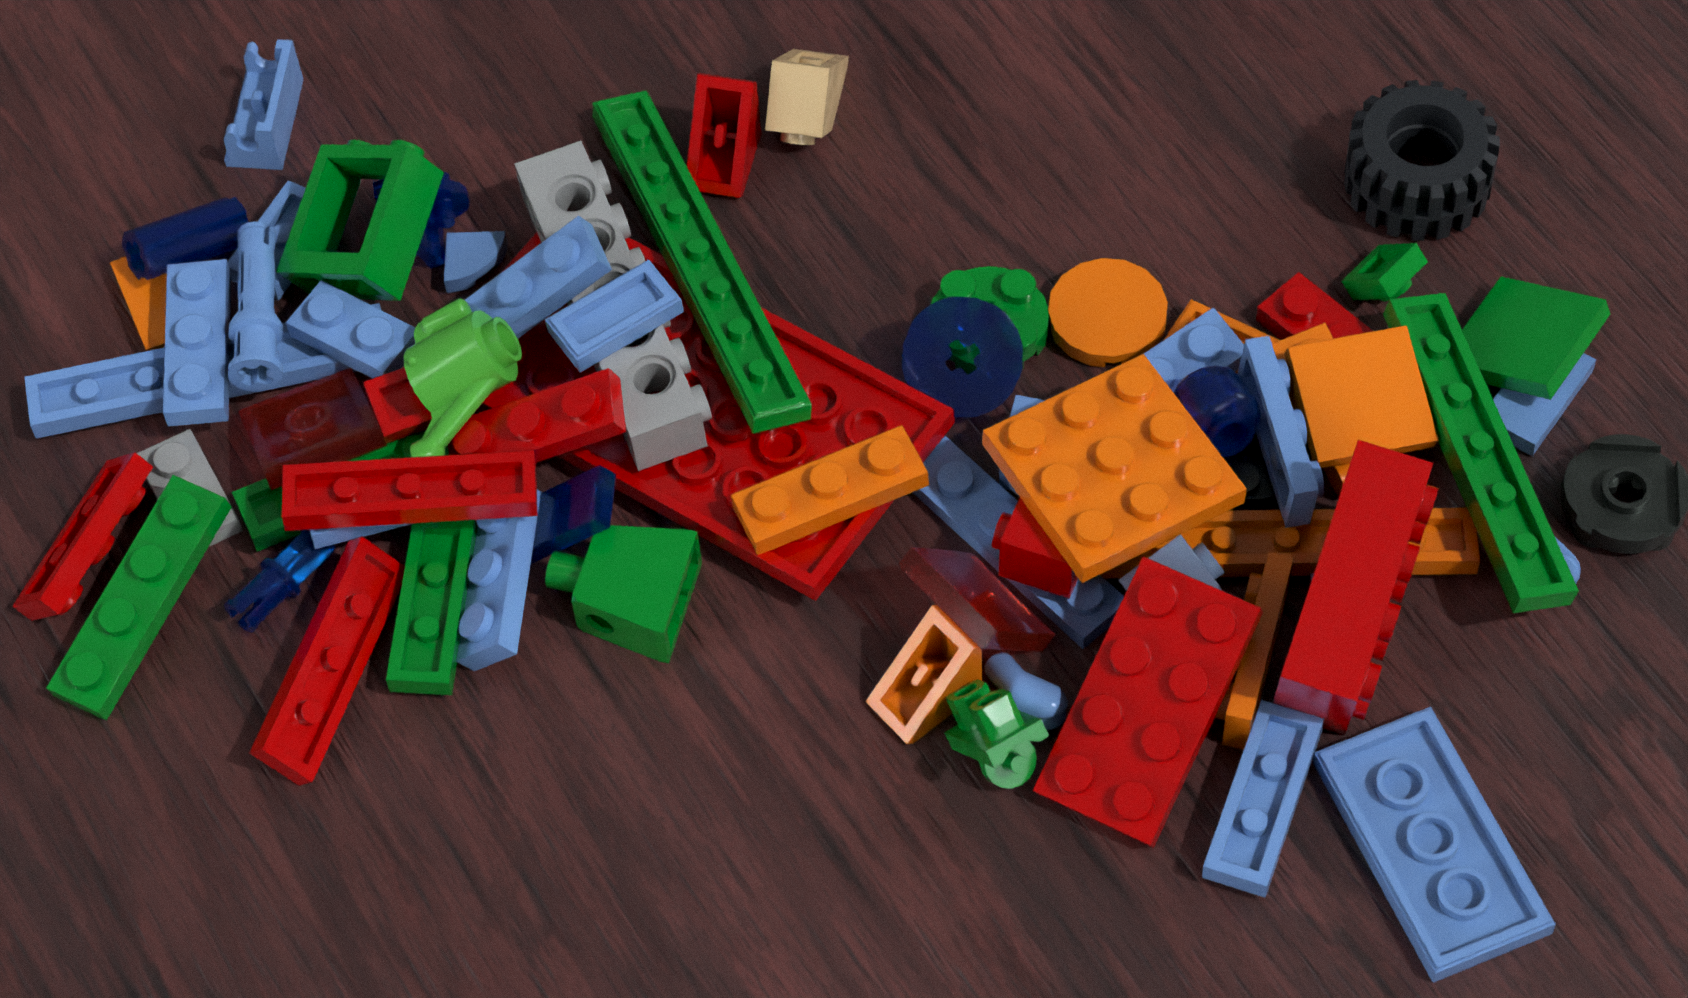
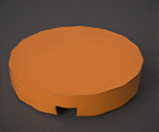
[1048,258,1168,368]

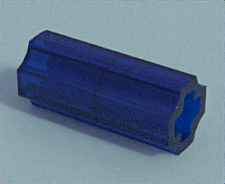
[122,197,248,280]

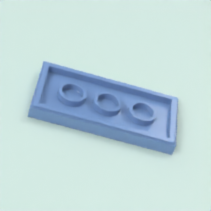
[1313,706,1555,983]

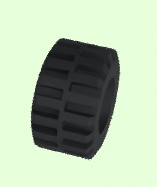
[1344,80,1500,241]

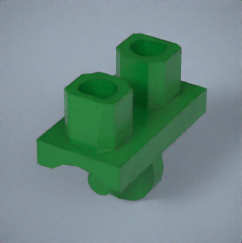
[944,679,1049,789]

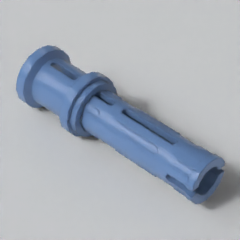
[228,221,283,392]

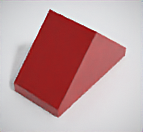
[687,73,762,198]

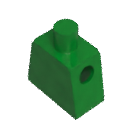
[545,525,702,664]

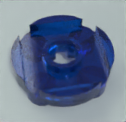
[902,297,1023,418]

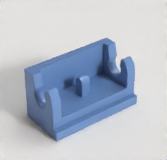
[224,39,304,170]

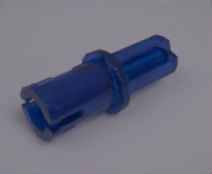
[224,530,335,633]

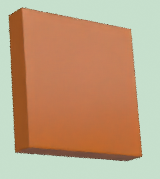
[1284,325,1439,468]

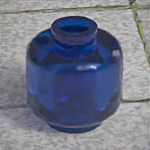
[1173,365,1261,457]

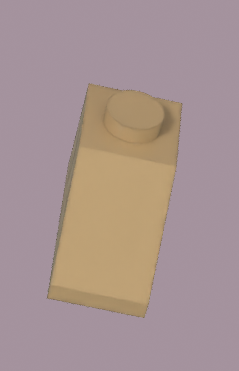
[765,49,849,145]

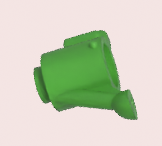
[403,298,522,457]

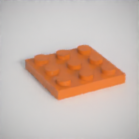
[982,354,1247,583]

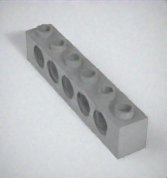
[514,141,712,471]

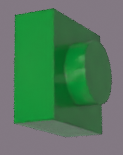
[1341,243,1428,302]

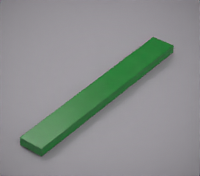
[592,90,812,434]

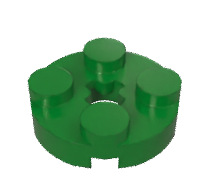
[929,266,1049,379]

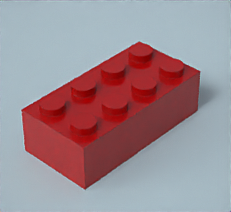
[1273,440,1439,736]

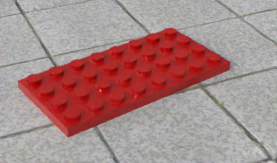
[476,232,955,601]

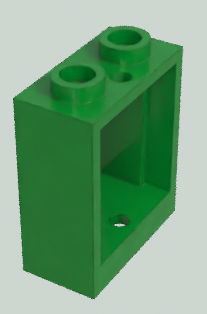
[276,139,444,301]

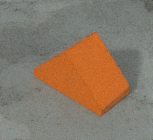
[865,604,982,744]

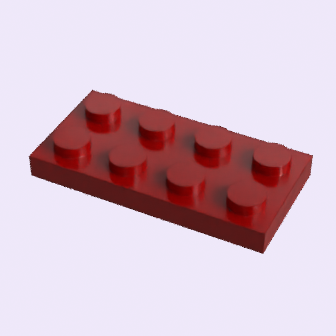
[1033,556,1264,848]

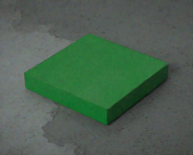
[1462,276,1611,400]

